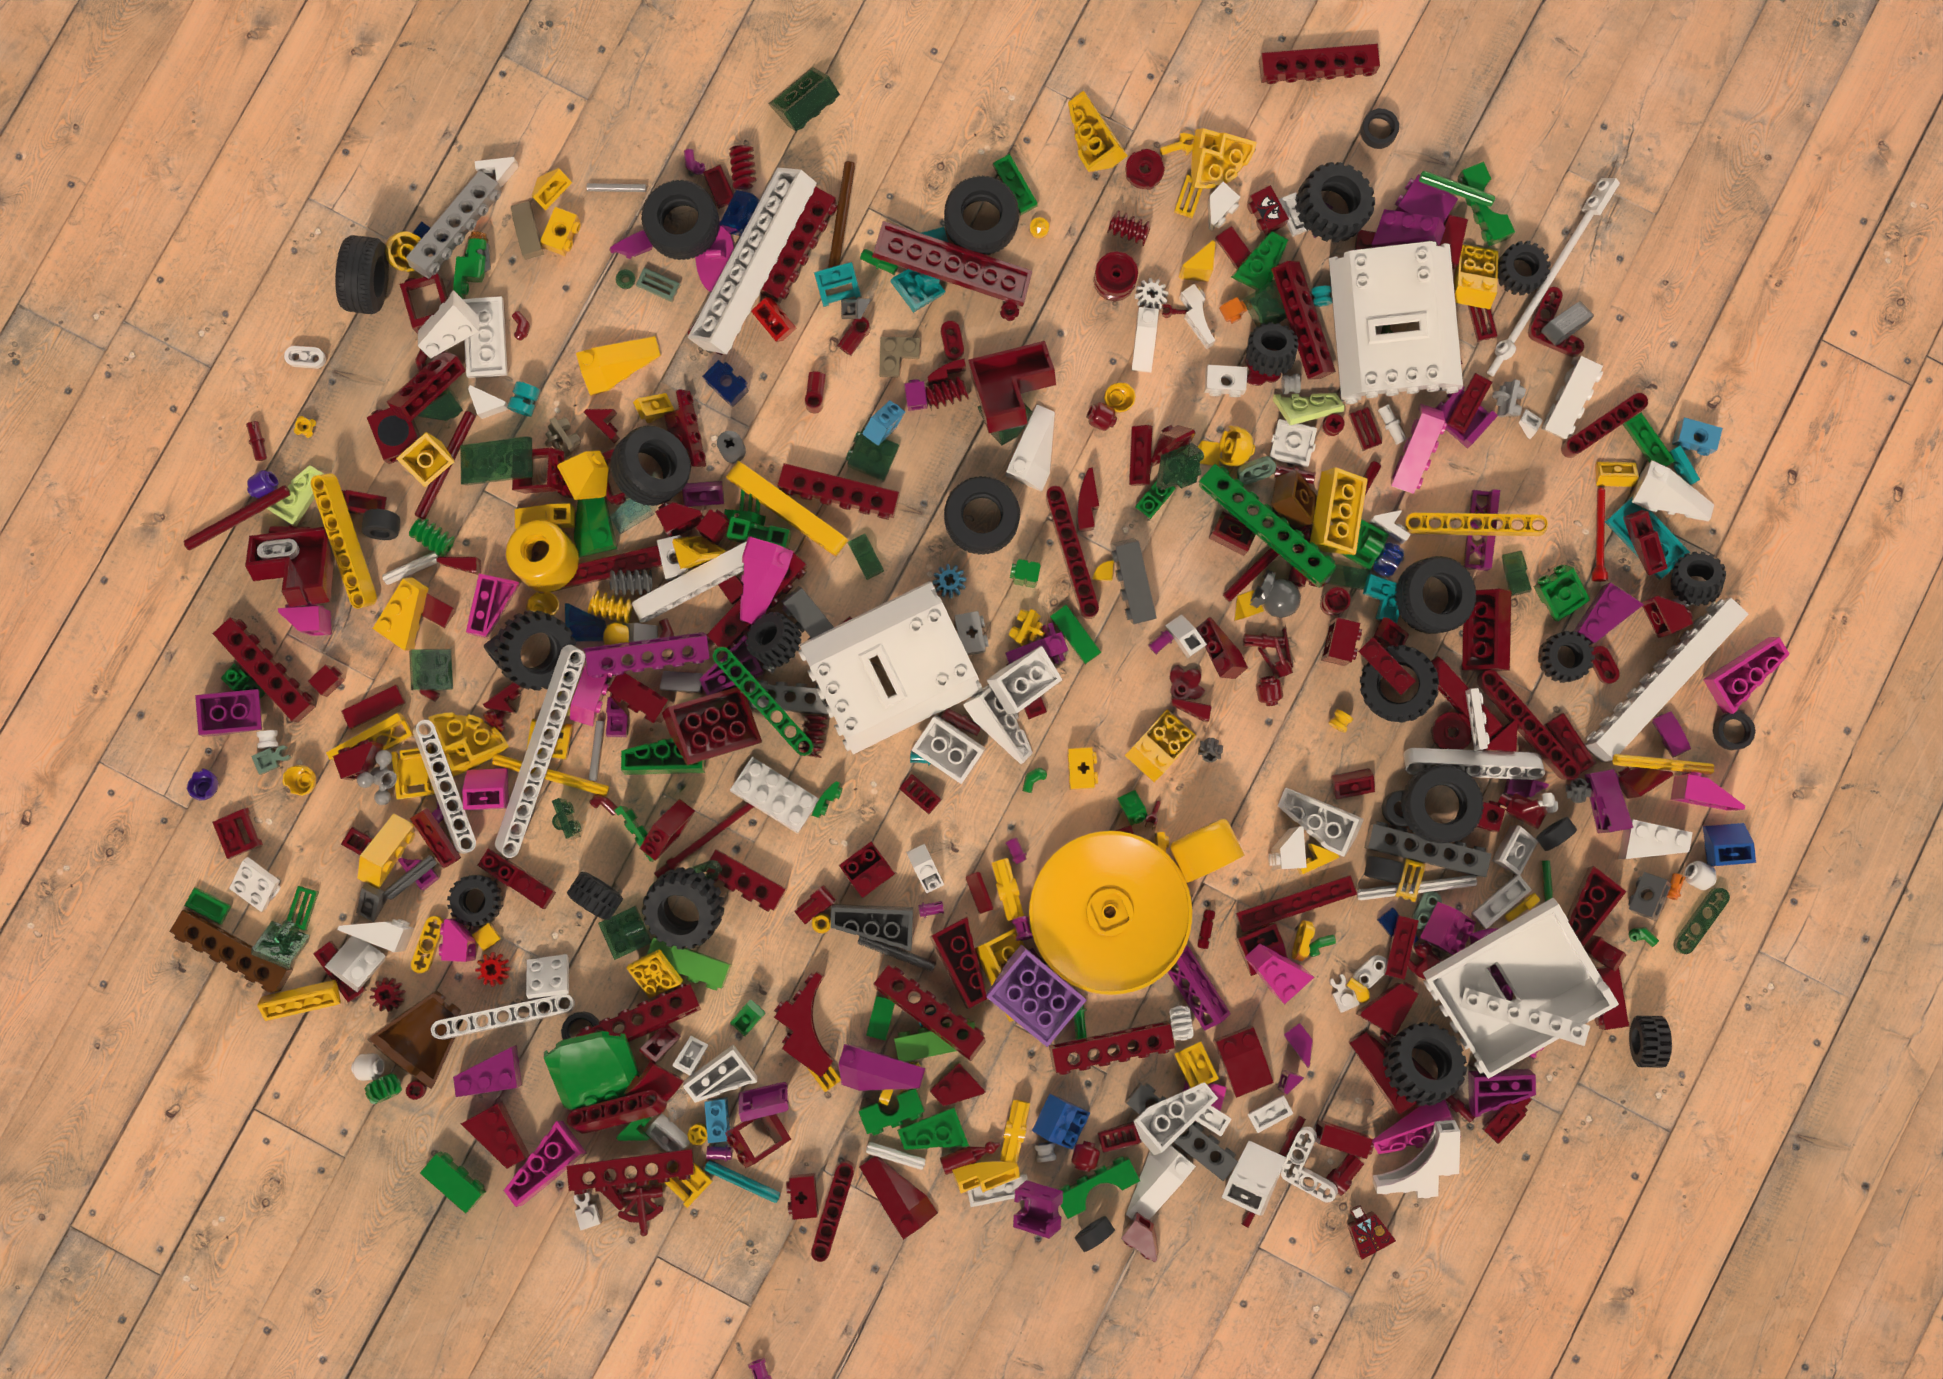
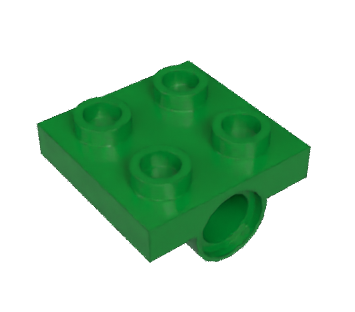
[1341,519,1389,570]

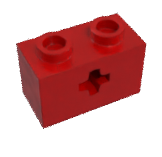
[751,298,797,342]

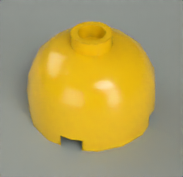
[385,231,421,272]
[1218,426,1255,466]

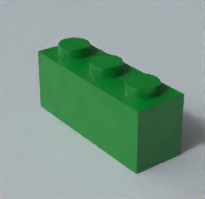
[420,1151,487,1214]

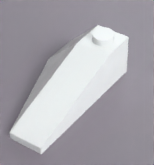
[1006,405,1055,492]
[1632,460,1714,521]
[963,684,1033,764]
[1278,788,1364,857]
[1134,1082,1218,1155]
[1126,1145,1196,1220]

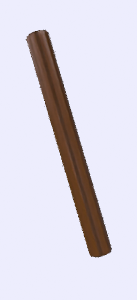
[828,161,855,268]

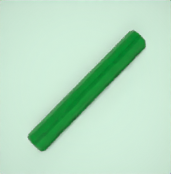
[1419,171,1495,207]

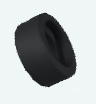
[1360,108,1399,149]
[1713,712,1756,751]
[1536,817,1577,851]
[561,1011,599,1040]
[1075,1216,1115,1252]

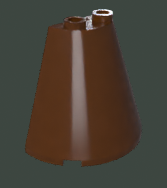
[367,991,463,1089]

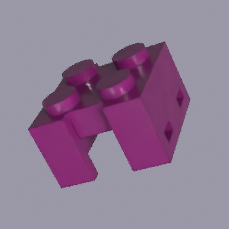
[1013,1180,1063,1239]

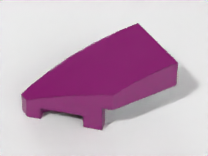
[609,230,653,259]
[606,697,628,738]
[1504,779,1549,798]
[398,858,439,891]
[1284,1023,1313,1068]

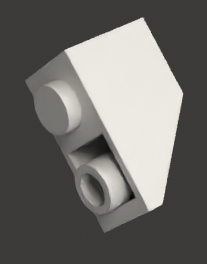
[1208,182,1240,231]
[1165,614,1207,659]
[906,844,944,894]

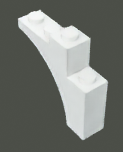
[1373,1120,1460,1198]

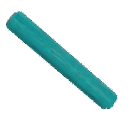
[704,1160,781,1203]

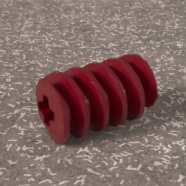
[729,145,757,190]
[1107,210,1151,246]
[925,376,969,411]
[799,715,829,758]

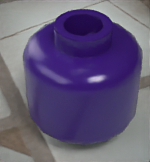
[247,470,279,499]

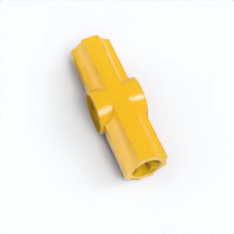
[991,858,1024,921]
[1000,1099,1030,1163]

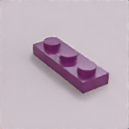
[1005,632,1069,664]

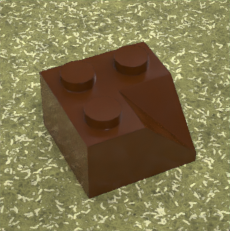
[1271,470,1317,530]

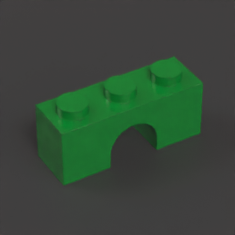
[727,517,792,549]
[858,1089,925,1136]

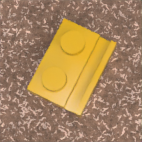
[1174,1042,1219,1088]

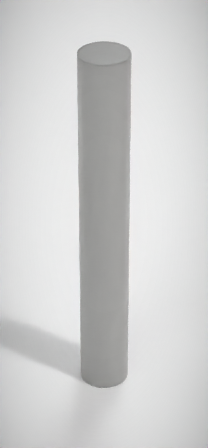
[587,183,647,192]
[589,721,604,781]

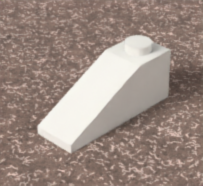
[1132,307,1159,373]

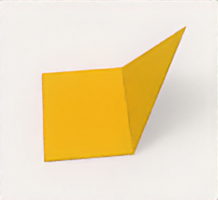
[1188,441,1221,466]
[1234,589,1264,621]

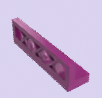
[1464,489,1501,571]
[1168,945,1231,1031]

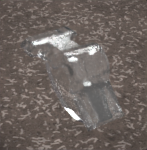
[667,1087,688,1122]

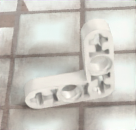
[1281,1127,1338,1202]

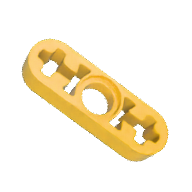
[411,916,444,973]

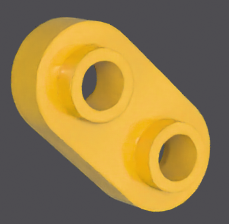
[1292,920,1315,961]

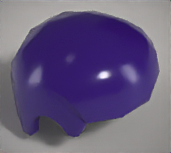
[187,768,219,801]

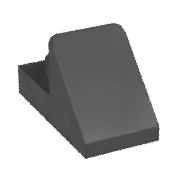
[356,883,388,922]

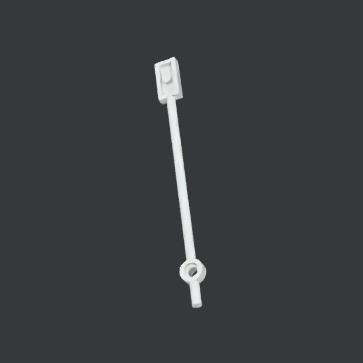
[1487,178,1620,377]

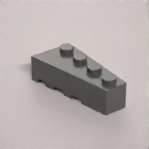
[1110,538,1157,624]
[781,586,834,640]
[831,904,913,951]

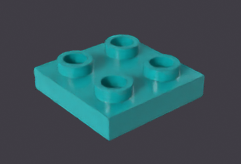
[890,269,945,313]

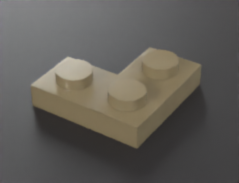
[879,337,920,378]

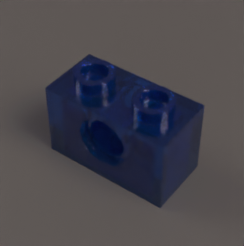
[719,190,760,236]
[702,360,749,408]

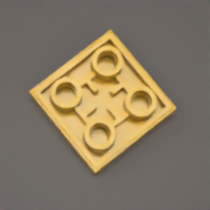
[626,949,683,999]

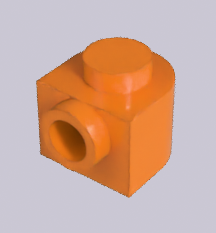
[1219,297,1247,324]

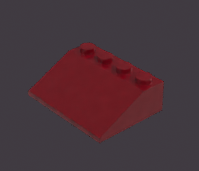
[662,687,762,765]

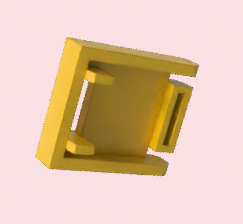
[391,746,437,800]

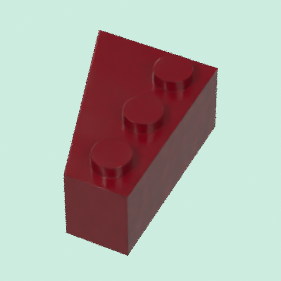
[608,673,674,724]
[461,1101,530,1169]

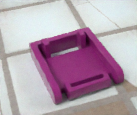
[739,1082,789,1122]

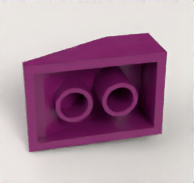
[195,689,262,737]

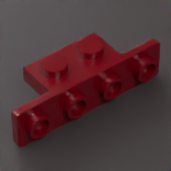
[664,389,706,468]

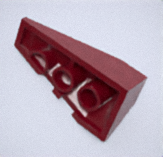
[1151,425,1196,467]
[1349,1032,1416,1114]
[859,1156,938,1240]

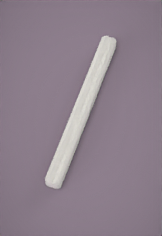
[1357,875,1477,900]

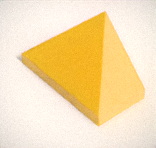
[532,168,572,211]

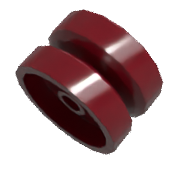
[1093,251,1138,302]

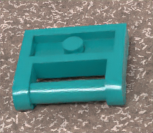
[814,262,861,307]

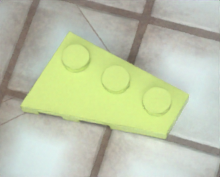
[1273,393,1345,425]
[267,465,323,527]

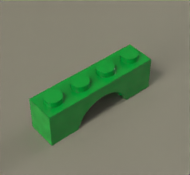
[1458,161,1515,247]
[1058,1156,1140,1219]

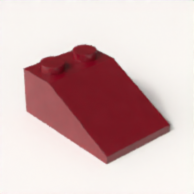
[1213,1025,1274,1098]

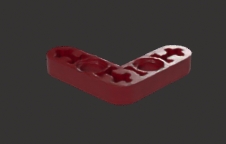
[1528,287,1584,357]

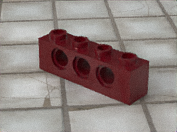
[387,351,466,422]
[703,849,787,912]

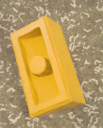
[1595,462,1639,487]

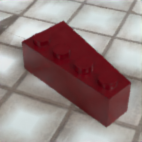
[1567,866,1627,947]

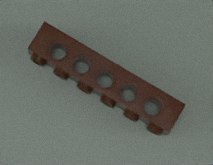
[169,910,293,993]

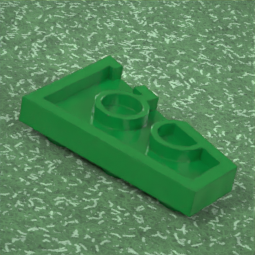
[1231,231,1288,294]
[614,806,660,862]
[897,1107,969,1150]

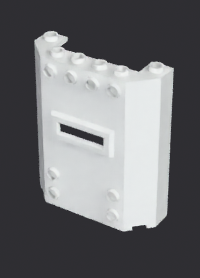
[1329,241,1463,404]
[798,581,983,754]
[1423,898,1619,1079]

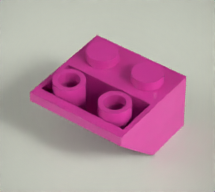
[278,603,332,636]
[463,768,509,810]
[1420,902,1476,956]
[439,918,477,962]

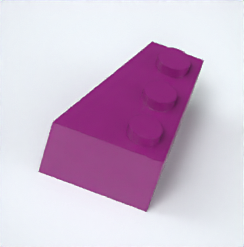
[1574,582,1644,645]
[699,635,765,696]
[1584,769,1634,833]
[1468,1069,1536,1118]

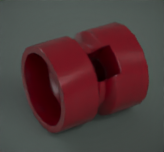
[1320,587,1351,616]

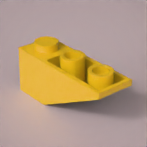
[515,503,575,529]

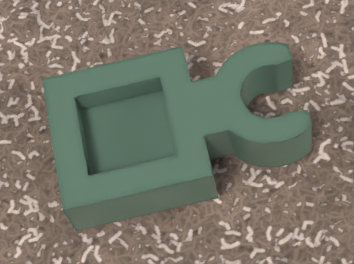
[251,745,292,775]

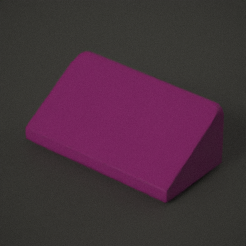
[682,481,724,507]
[1278,1070,1304,1094]

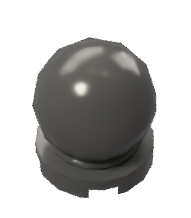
[1250,569,1301,618]

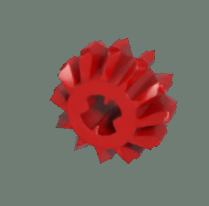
[475,952,511,987]

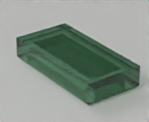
[1328,564,1371,590]

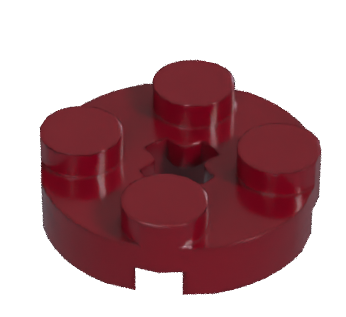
[1125,149,1165,190]
[1431,712,1472,750]

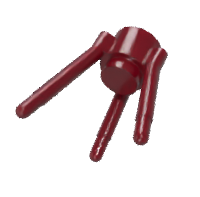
[1258,628,1293,678]

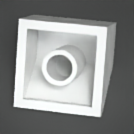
[325,936,386,992]

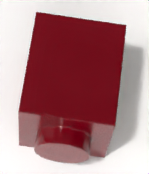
[308,664,345,697]

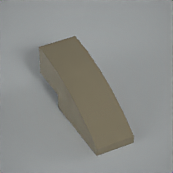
[511,201,544,260]

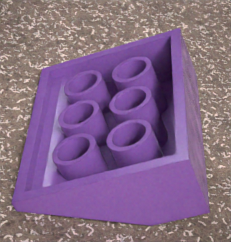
[986,944,1087,1047]

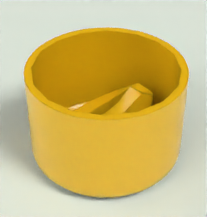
[506,520,579,592]
[1170,819,1245,883]

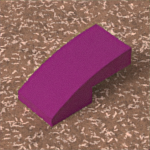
[1652,711,1691,758]

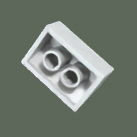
[912,715,986,784]
[1268,826,1307,870]

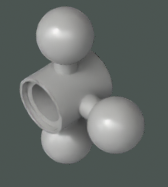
[357,750,397,805]

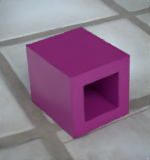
[904,379,927,411]

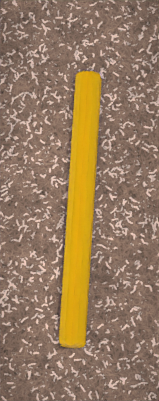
[492,754,609,796]
[1612,754,1715,774]

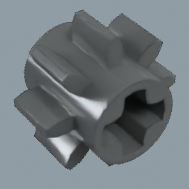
[1198,738,1223,762]
[1566,778,1592,803]

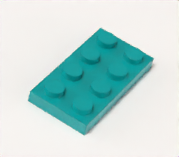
[1605,495,1690,580]

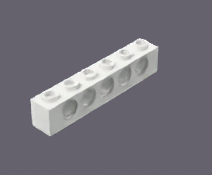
[1460,987,1590,1046]

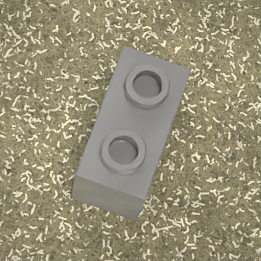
[955,611,989,655]

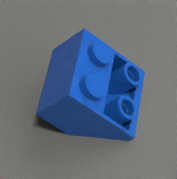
[1703,823,1756,866]
[1032,1094,1090,1150]

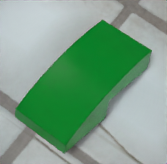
[1135,476,1176,519]
[221,663,266,699]
[811,781,843,818]

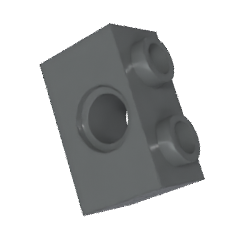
[1628,872,1672,921]

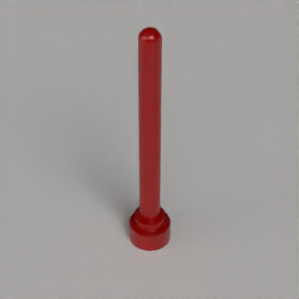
[1591,487,1608,582]

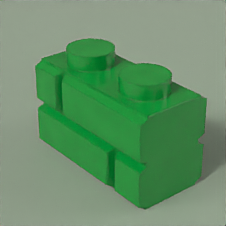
[1010,559,1041,588]

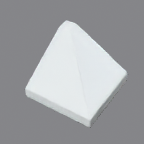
[1519,409,1543,439]

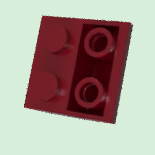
[333,740,384,781]
[839,841,896,898]
[1235,923,1288,976]

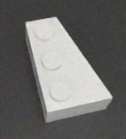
[418,290,479,359]
[1618,819,1693,859]
[683,1044,757,1103]

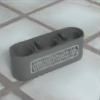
[1541,301,1594,346]

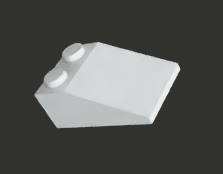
[987,646,1062,714]
[337,919,415,952]

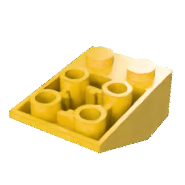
[1453,244,1498,309]
[1125,709,1196,782]

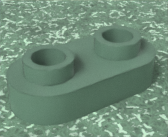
[1237,456,1276,485]
[1411,891,1442,930]

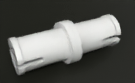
[1378,404,1407,445]

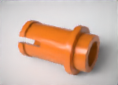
[1667,873,1686,900]

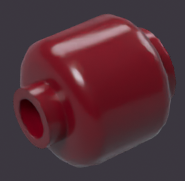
[1086,402,1117,431]
[1256,676,1284,706]
[1071,1141,1100,1172]

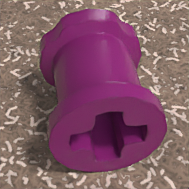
[1012,916,1033,941]
[748,1358,772,1379]

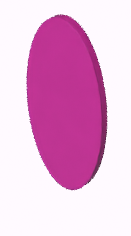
[695,221,734,292]

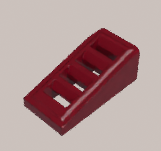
[436,557,481,575]
[1170,698,1212,722]
[899,774,942,815]
[341,826,373,855]
[1097,1121,1142,1153]
[592,1170,627,1210]

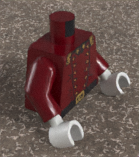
[1498,793,1558,830]

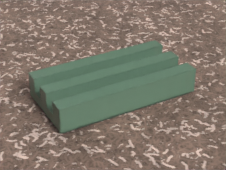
[636,267,681,302]

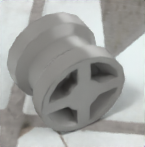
[1281,373,1301,394]
[1035,1142,1057,1162]

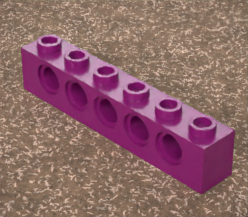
[583,632,709,678]

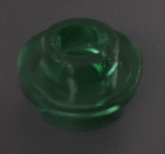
[615,269,636,289]

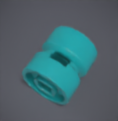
[507,381,541,417]

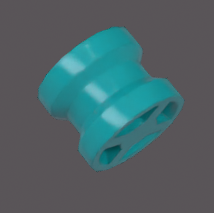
[1311,286,1333,307]

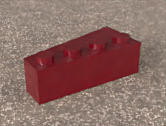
[929,917,987,1009]

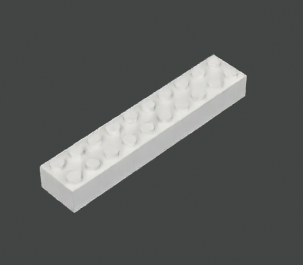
[687,168,817,354]
[1585,598,1749,762]

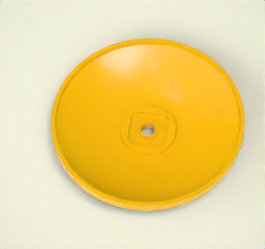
[1029,831,1192,995]

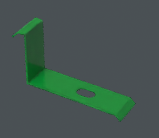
[724,509,766,526]

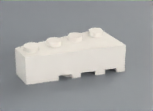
[1541,356,1603,439]

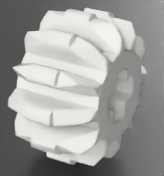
[1135,278,1168,310]
[1169,1006,1193,1041]

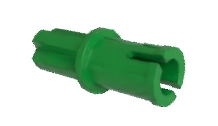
[860,249,899,276]

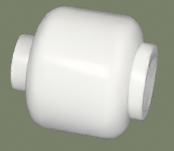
[1684,861,1717,890]
[351,1053,384,1081]

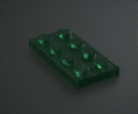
[460,436,533,486]

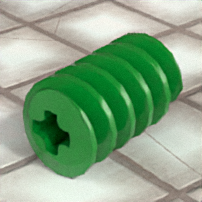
[409,518,456,557]

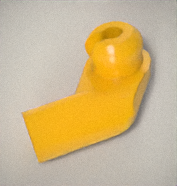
[1346,977,1370,1003]

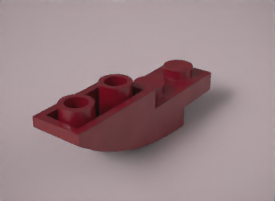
[477,848,556,909]

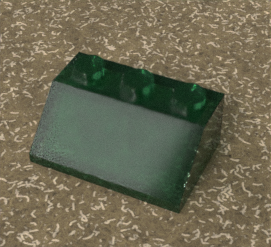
[768,67,840,131]

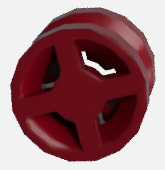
[1322,414,1345,436]

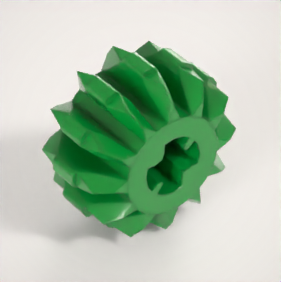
[364,1074,402,1104]

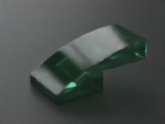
[847,534,884,580]
[1502,550,1532,596]

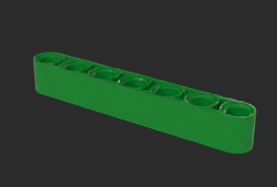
[713,647,814,756]

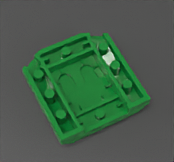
[544,1031,640,1111]

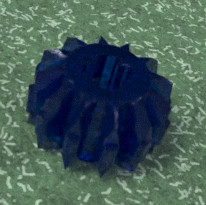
[1373,542,1404,577]

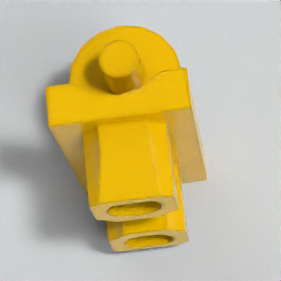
[1009,609,1045,646]

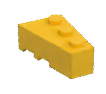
[372,577,429,651]
[357,814,415,889]

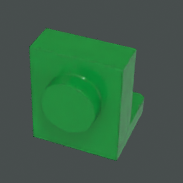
[1117,790,1148,826]

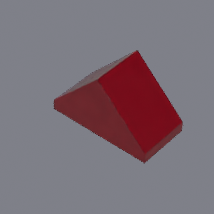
[1483,720,1518,752]

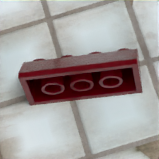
[1462,588,1511,671]

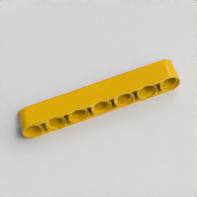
[726,461,848,557]
[310,473,377,609]
[1405,513,1548,536]

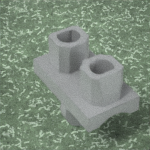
[1492,379,1526,418]

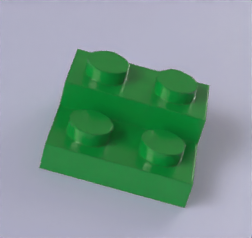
[1533,565,1590,622]

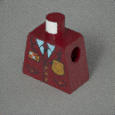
[1347,1205,1396,1260]

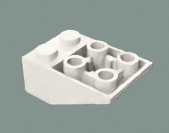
[1222,1141,1287,1216]

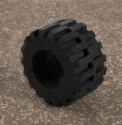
[1498,241,1551,296]
[1246,322,1298,376]
[1670,551,1726,606]
[746,612,802,668]
[1538,631,1595,683]
[567,872,623,920]
[447,875,503,926]
[1629,1016,1672,1068]

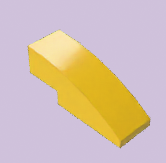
[952,1161,1020,1193]

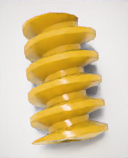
[588,590,633,624]

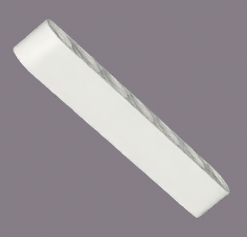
[632,542,747,622]
[413,720,476,854]
[1403,748,1545,780]
[431,994,575,1039]

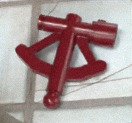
[618,1184,663,1236]

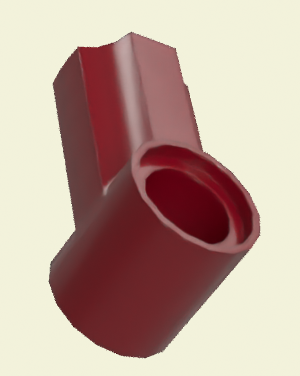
[837,316,871,356]
[805,371,826,414]
[794,885,837,924]
[1326,1154,1364,1196]

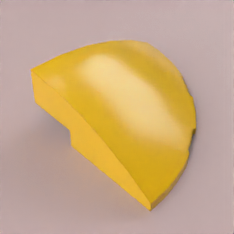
[1191,128,1257,189]
[428,712,509,777]

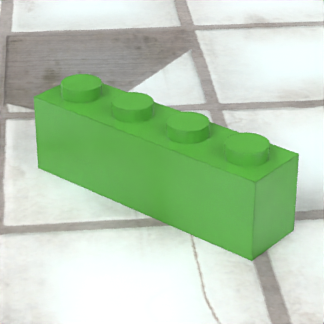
[647,937,732,991]
[894,1018,975,1062]

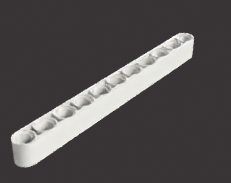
[495,645,585,858]

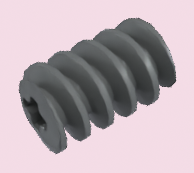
[717,431,746,463]
[610,570,652,595]

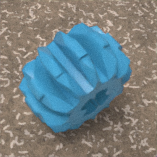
[933,564,966,598]

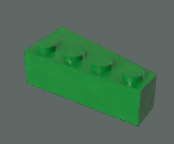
[621,738,705,775]

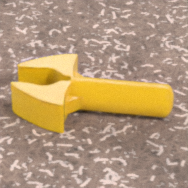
[1160,133,1194,156]
[1505,892,1540,922]

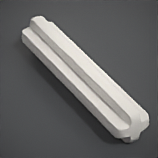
[382,552,439,585]
[866,1142,925,1170]

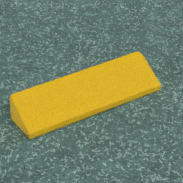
[257,980,341,1021]

